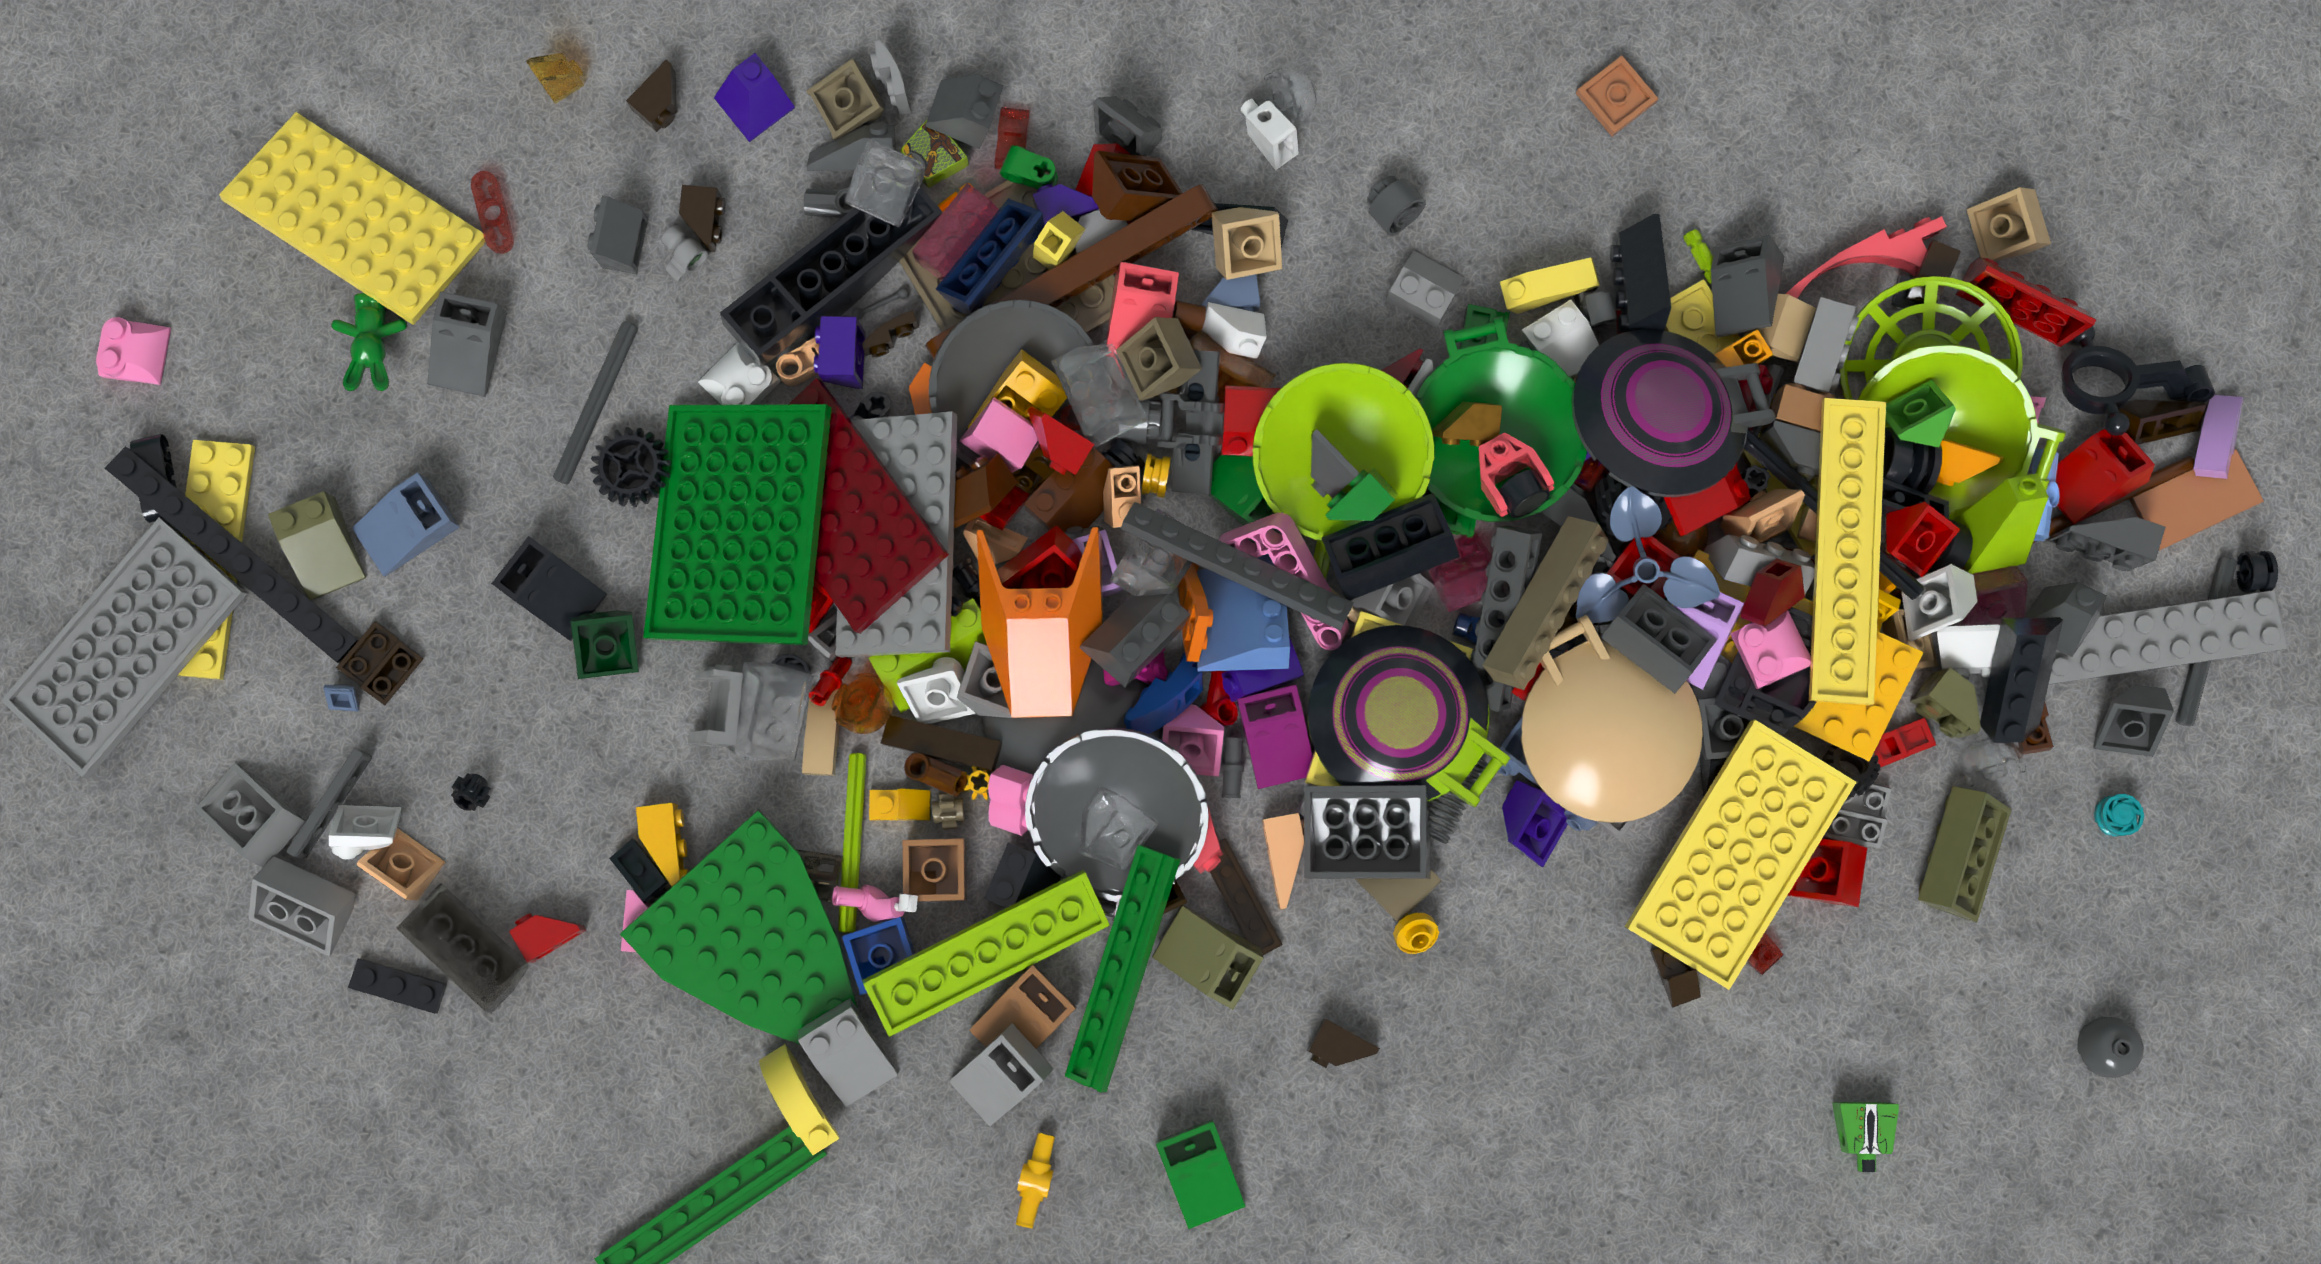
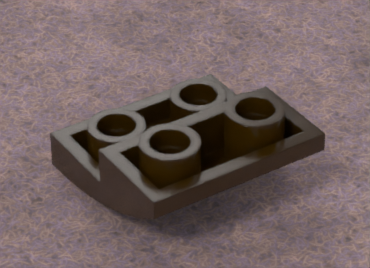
[336,620,424,706]

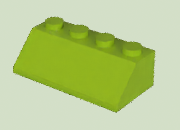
[868,598,988,713]

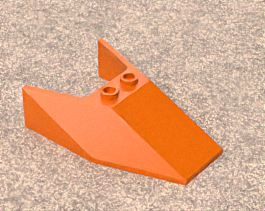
[977,527,1103,718]

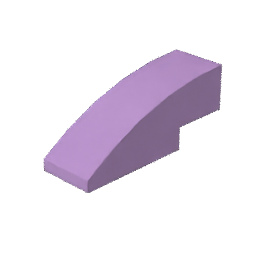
[2194,395,2243,479]

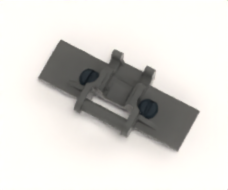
[1157,350,1225,495]

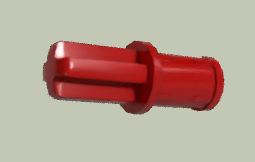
[808,656,852,706]

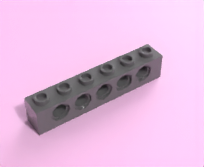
[1470,525,1542,712]

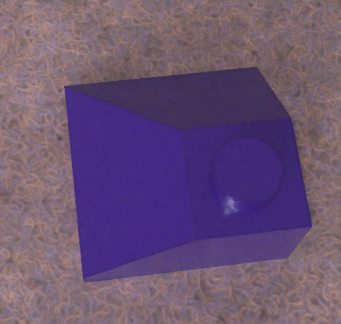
[714,53,795,142]
[1502,780,1568,867]

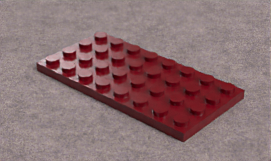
[788,378,949,634]

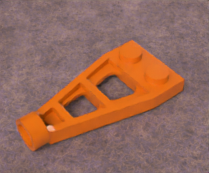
[1174,555,1213,662]

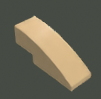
[802,686,842,776]

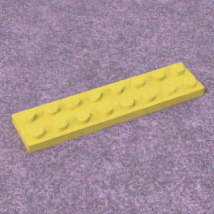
[177,440,255,680]

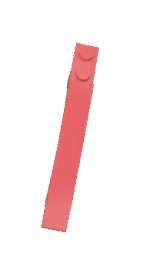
[1742,216,1947,338]

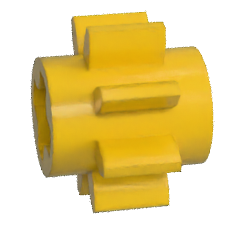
[964,767,990,801]

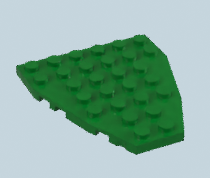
[620,809,857,1045]

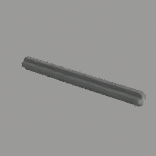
[553,321,638,485]
[2176,557,2237,726]

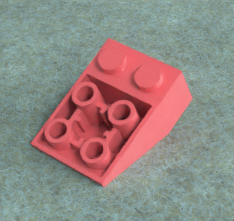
[1104,262,1179,360]

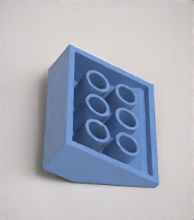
[1197,554,1290,672]

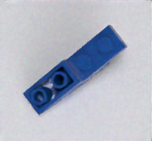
[1124,652,1203,734]

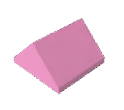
[959,397,1038,473]

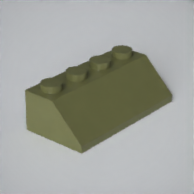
[1918,786,2012,923]

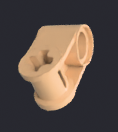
[776,338,819,386]

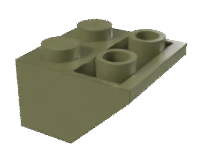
[1911,667,1981,738]

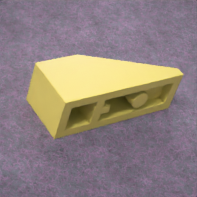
[1500,257,1600,314]

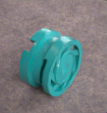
[2094,794,2144,837]

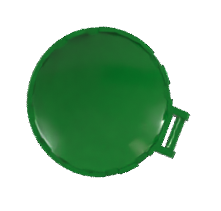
[1416,316,1587,522]

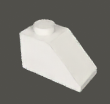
[1202,302,1267,359]

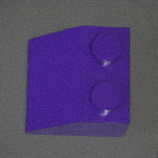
[814,316,866,389]

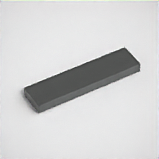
[286,748,372,858]

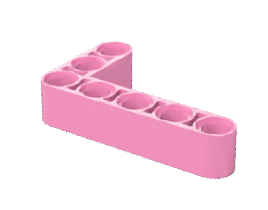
[1218,512,1349,651]

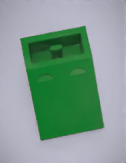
[1209,455,1275,525]
[1155,1119,1246,1229]

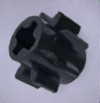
[451,773,491,811]

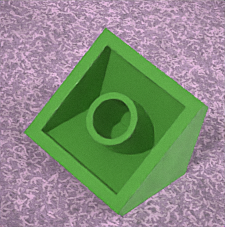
[1885,379,1956,448]

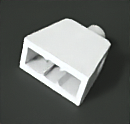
[1241,99,1299,170]

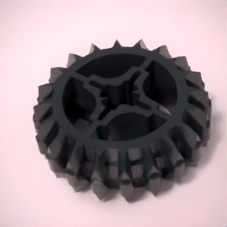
[590,427,672,507]

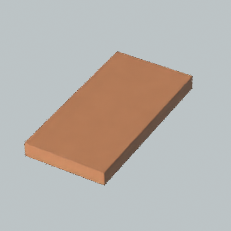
[2129,449,2264,551]

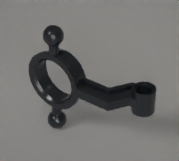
[2061,326,2215,436]

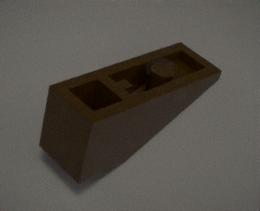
[2119,399,2207,445]

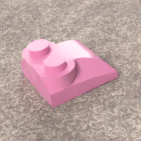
[96,317,171,385]
[1731,610,1811,689]

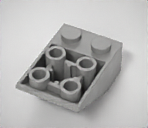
[949,1023,1054,1126]

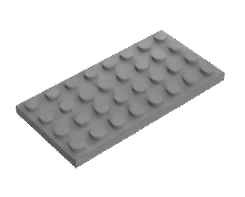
[835,411,957,657]
[1,517,247,778]

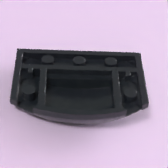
[1714,607,1817,735]

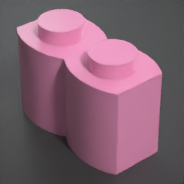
[988,765,1034,836]

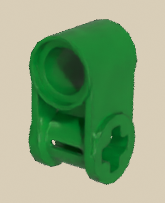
[999,145,1058,190]

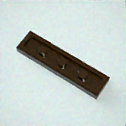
[880,715,1002,772]
[1210,838,1283,955]

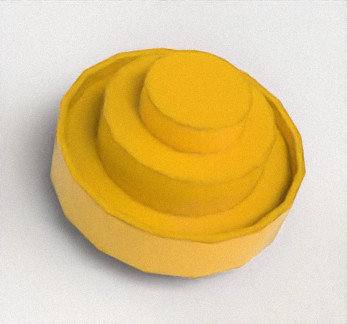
[1393,913,1439,954]

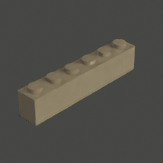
[1483,516,1608,690]

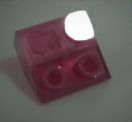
[1428,533,1504,612]

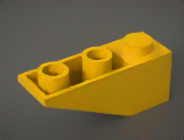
[636,803,689,886]

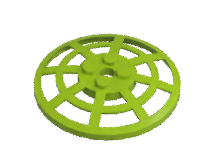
[1839,276,2023,400]

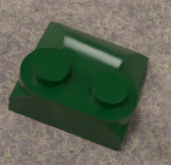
[571,610,639,679]

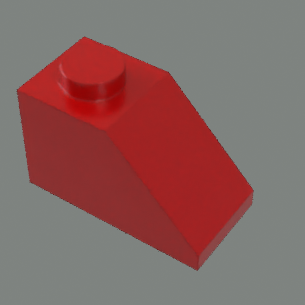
[509,913,587,963]

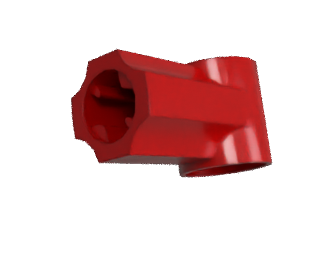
[1200,671,1238,726]

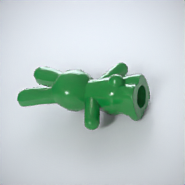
[331,293,407,391]

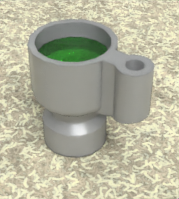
[661,225,708,283]

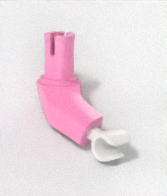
[832,884,918,922]

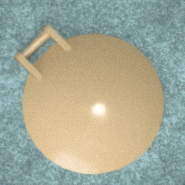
[1521,615,1703,823]

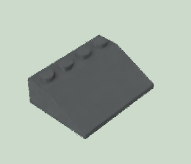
[1304,785,1431,879]

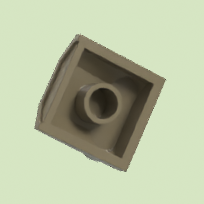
[807,58,884,140]

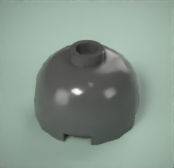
[2077,1017,2144,1078]

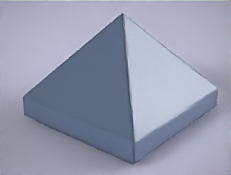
[323,684,359,711]

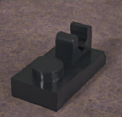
[609,838,669,903]

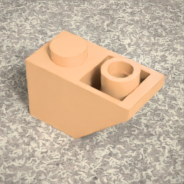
[1103,465,1141,528]

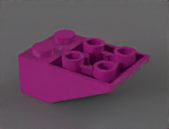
[1236,685,1312,789]

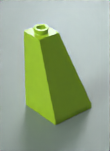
[1954,473,2049,574]

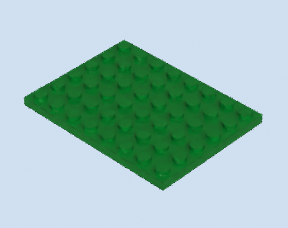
[643,404,832,645]

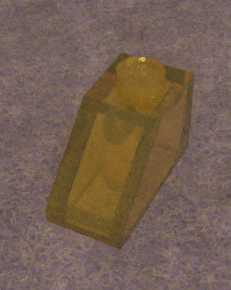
[526,53,584,104]

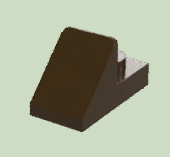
[1650,947,1701,1008]

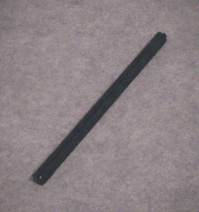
[1744,428,1925,600]

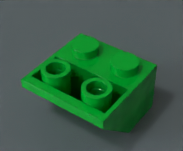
[1325,468,1398,521]

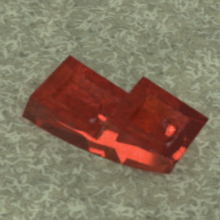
[994,107,1030,169]

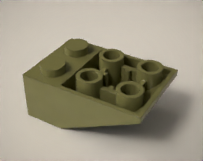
[1152,905,1264,1010]

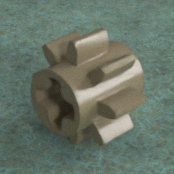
[932,793,965,830]

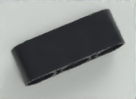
[130,434,177,523]

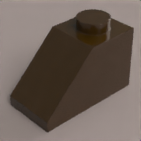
[626,59,677,132]
[1307,1018,1380,1068]

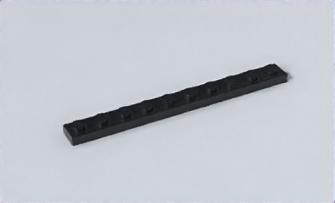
[105,446,358,663]

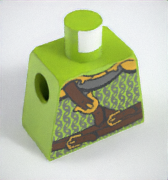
[895,120,969,188]

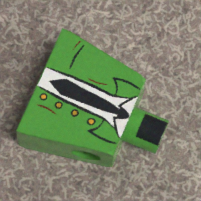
[1832,1102,1899,1172]

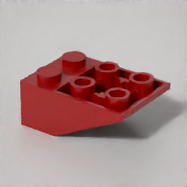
[2056,429,2155,525]

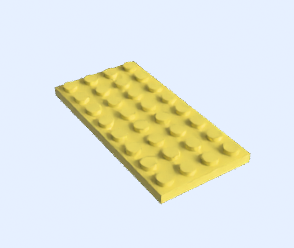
[219,112,487,325]
[1625,719,1856,990]

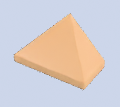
[963,517,1028,564]

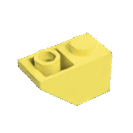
[1033,211,1086,270]

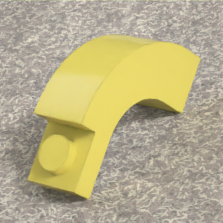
[759,1044,839,1155]

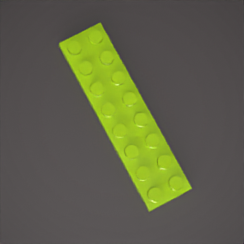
[862,870,1110,1037]

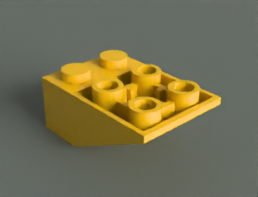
[968,349,1069,428]

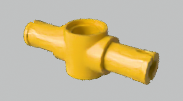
[1015,1133,1055,1229]

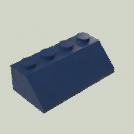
[935,198,1044,315]

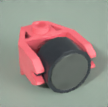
[1479,433,1554,518]

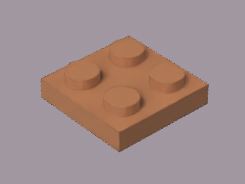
[1576,55,1659,137]

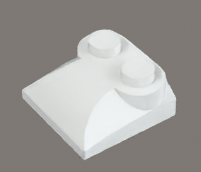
[698,342,781,405]
[897,657,975,724]
[329,805,401,859]

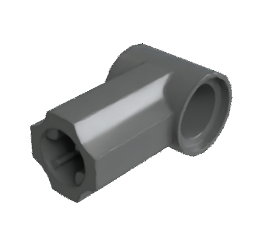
[803,188,862,218]

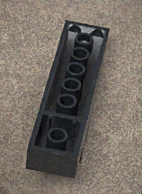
[720,169,943,368]

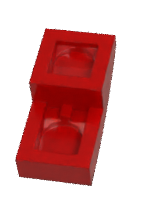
[1874,717,1937,768]

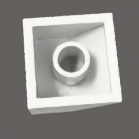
[1522,300,1599,378]
[1902,564,1977,641]
[1937,625,2000,678]

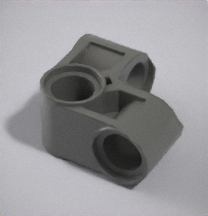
[1573,272,1617,328]

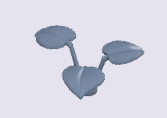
[1576,486,1720,623]

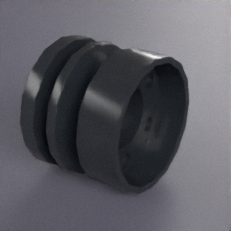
[1883,427,1942,494]

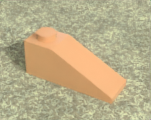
[1262,813,1304,910]

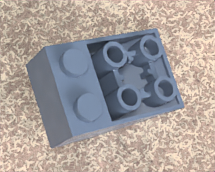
[352,472,460,577]

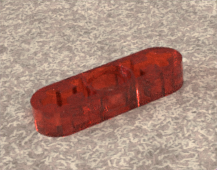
[471,171,514,254]

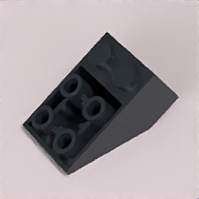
[491,536,607,641]

